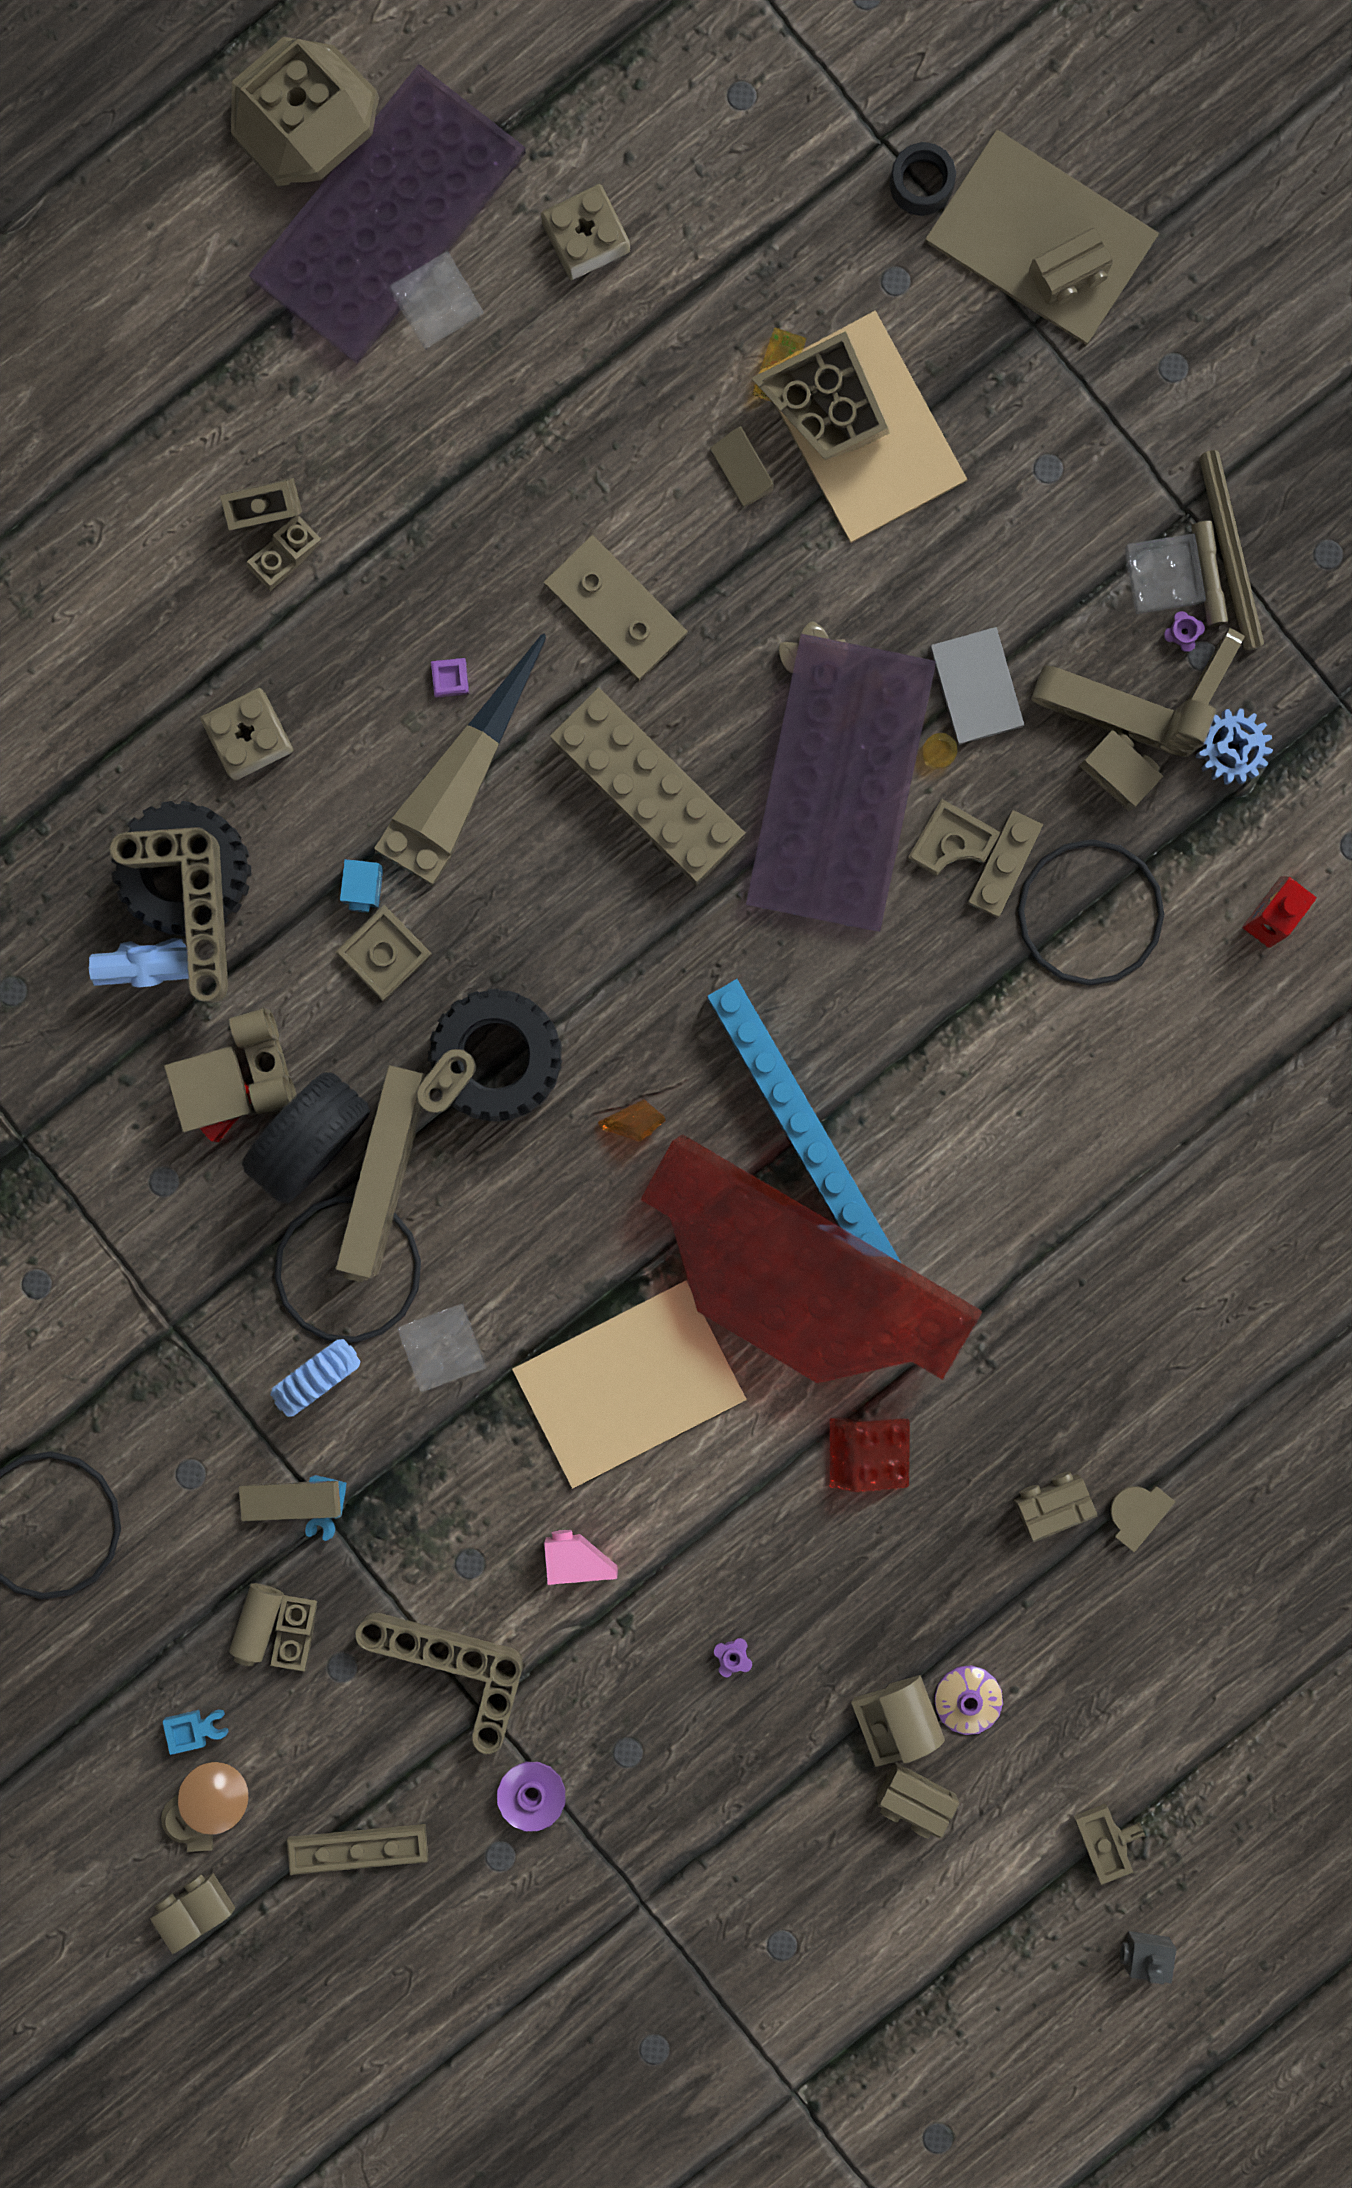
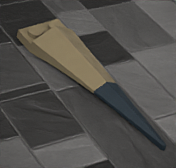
[374,633,546,886]

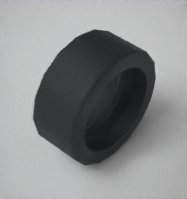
[889,142,956,216]

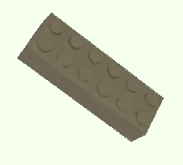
[550,687,746,886]

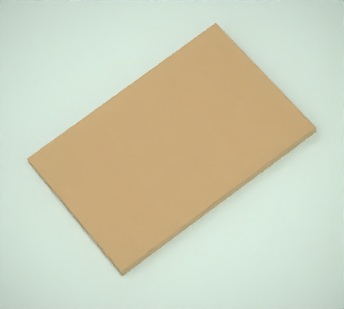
[759,310,967,543]
[512,1280,747,1489]

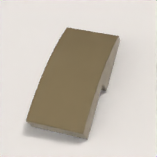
[247,515,321,591]
[270,1595,318,1672]

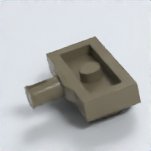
[1074,1804,1145,1885]

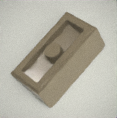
[710,426,774,508]

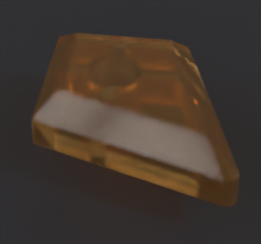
[598,1099,666,1142]

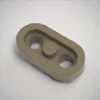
[417,1049,475,1112]

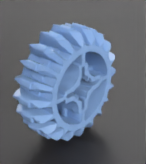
[270,1339,361,1417]

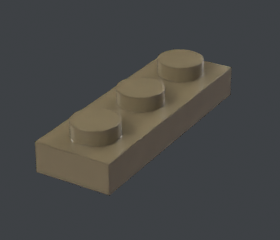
[967,810,1044,918]

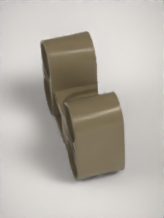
[229,1008,297,1115]

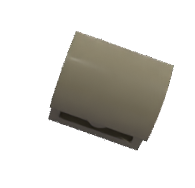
[851,1675,945,1767]

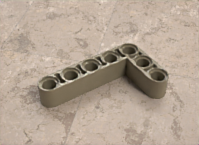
[1031,666,1216,757]
[110,828,228,1003]
[356,1613,523,1754]

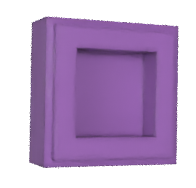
[431,658,469,698]

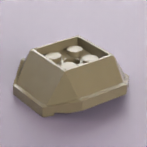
[231,37,379,187]

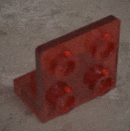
[830,1417,910,1492]

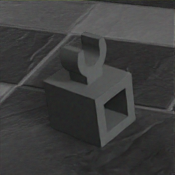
[1120,1931,1176,1984]

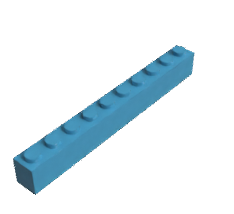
[707,979,911,1297]

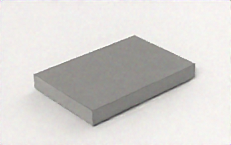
[930,627,1024,745]

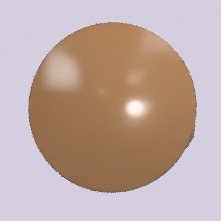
[178,1762,248,1834]

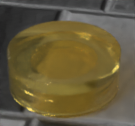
[922,733,957,769]

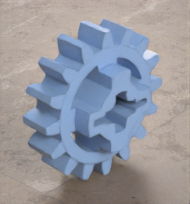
[1196,709,1273,785]

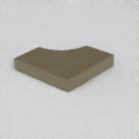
[907,799,1001,876]

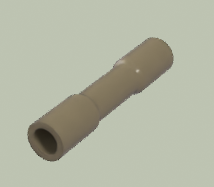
[1191,521,1228,627]

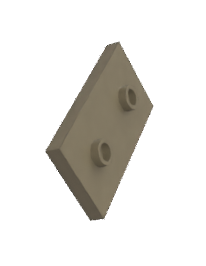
[544,534,688,681]

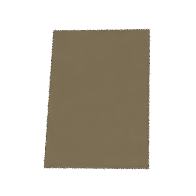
[925,129,1159,345]

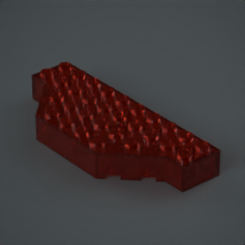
[640,1134,983,1383]

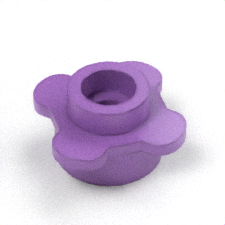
[1164,611,1205,652]
[714,1638,752,1677]

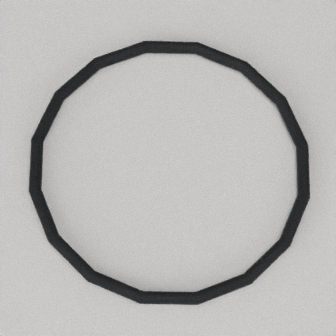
[1018,839,1165,986]
[274,1196,421,1343]
[0,1451,121,1600]

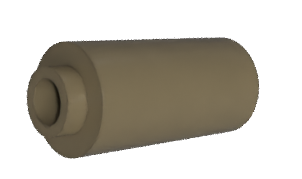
[229,1583,284,1666]

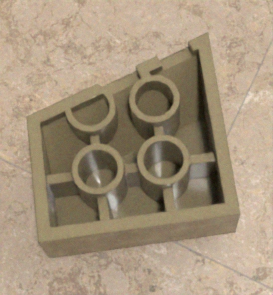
[751,331,890,460]

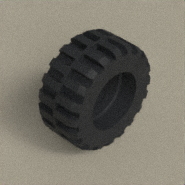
[111,801,251,936]
[428,989,562,1121]

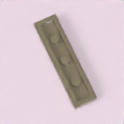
[287,1824,429,1875]

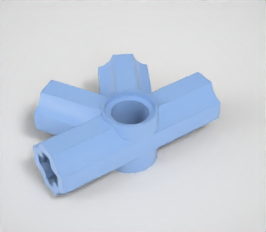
[89,938,189,987]

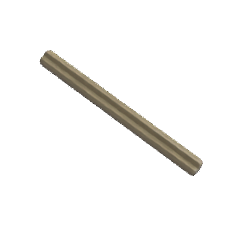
[1199,450,1264,650]

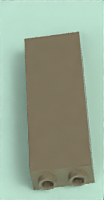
[336,1065,427,1282]

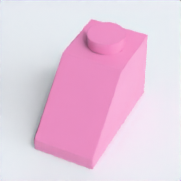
[544,1530,618,1585]

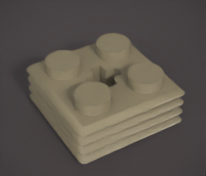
[541,184,630,280]
[200,688,293,781]

